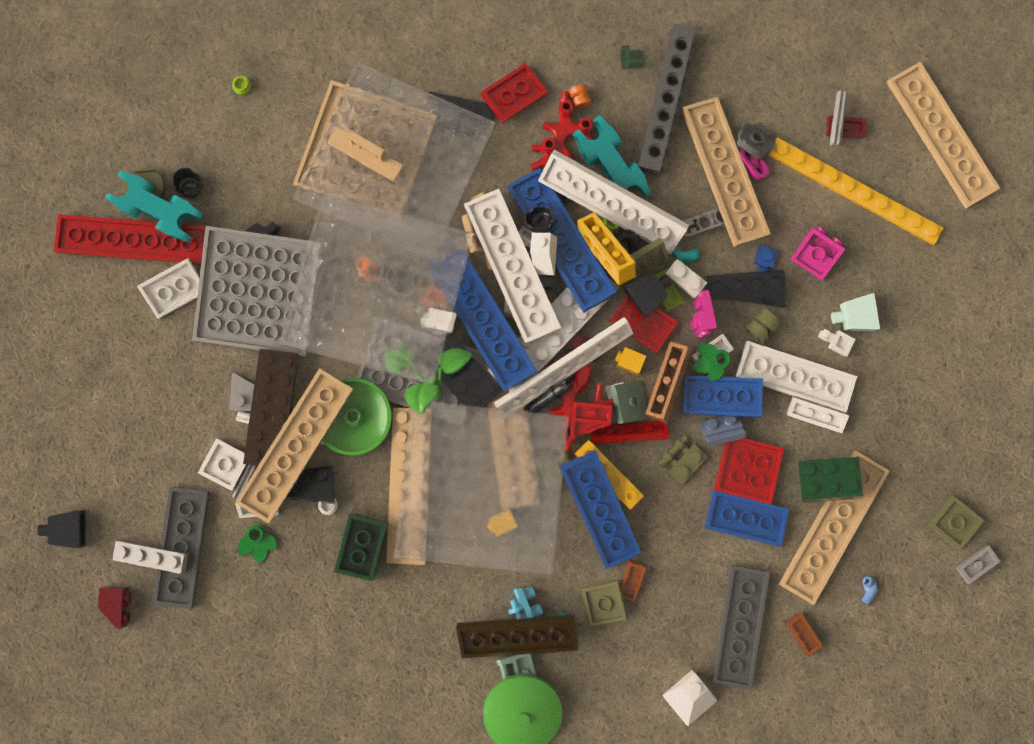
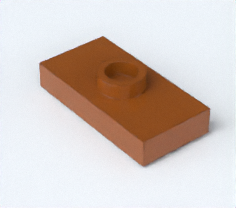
[620,559,647,602]
[785,612,824,657]

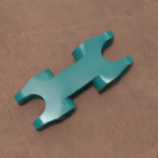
[573,115,651,198]
[105,171,205,243]

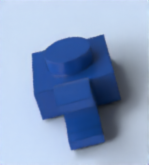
[753,245,778,272]

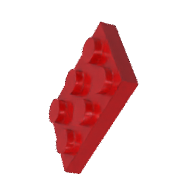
[480,63,548,124]
[609,295,678,354]

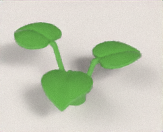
[384,347,473,415]

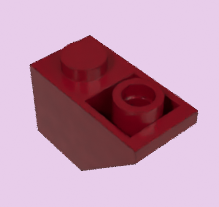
[98,586,131,629]

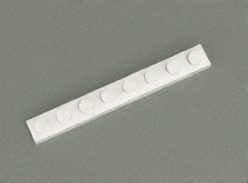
[494,318,634,419]

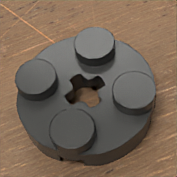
[737,123,775,159]

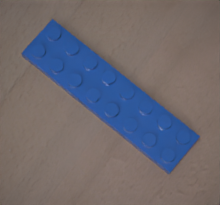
[507,168,617,313]
[427,246,538,392]

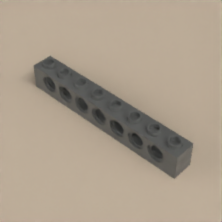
[638,24,697,176]

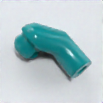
[671,247,700,264]

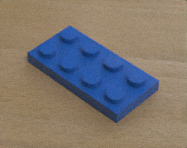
[683,375,763,418]
[704,491,789,547]

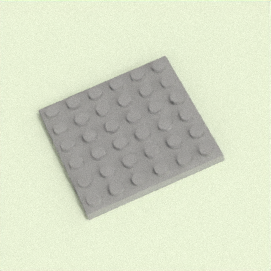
[192,226,322,357]

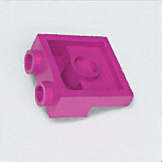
[790,226,845,280]
[690,290,717,338]

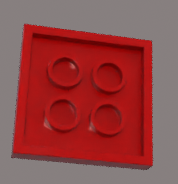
[714,438,784,504]

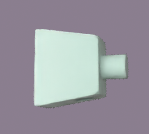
[831,293,880,332]

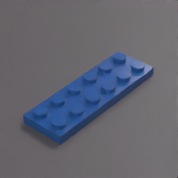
[559,450,641,569]

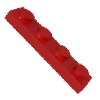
[590,421,669,444]

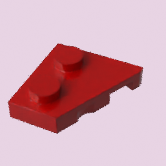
[569,401,612,439]

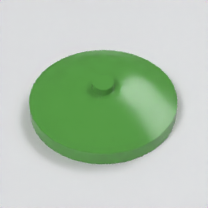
[322,378,392,456]
[483,674,562,744]

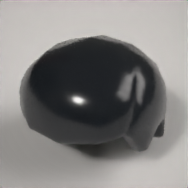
[171,167,203,199]
[524,206,555,233]

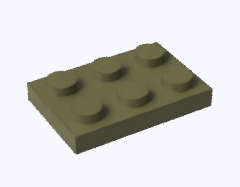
[617,238,671,295]

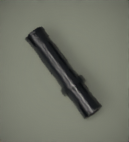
[524,378,574,417]

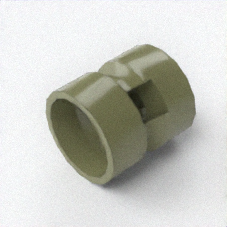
[744,308,781,345]

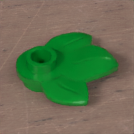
[693,344,731,381]
[238,524,277,563]

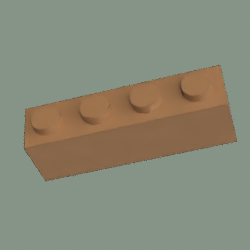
[645,342,692,424]

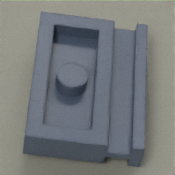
[699,416,746,447]

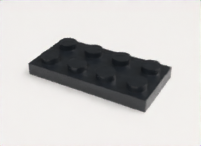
[423,333,502,416]

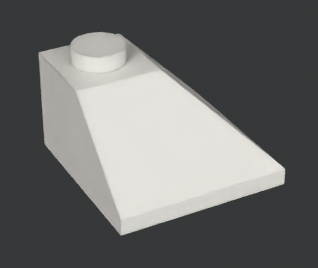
[662,670,717,726]

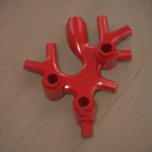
[530,91,596,171]
[544,363,614,452]

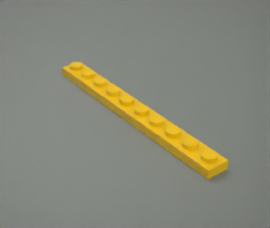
[768,137,943,245]

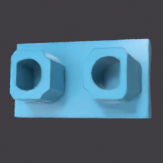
[508,587,543,619]

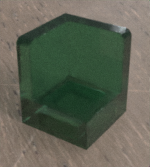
[620,45,645,70]

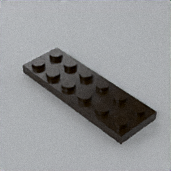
[243,349,299,466]
[456,615,579,658]

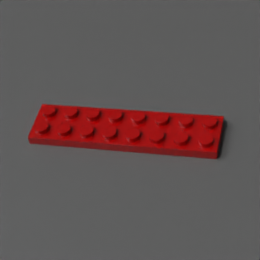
[53,214,206,265]

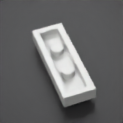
[786,396,849,433]

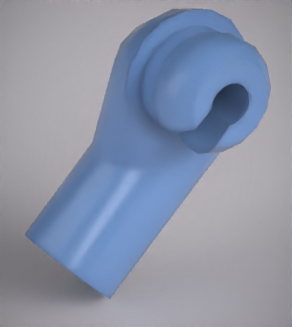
[861,576,878,606]

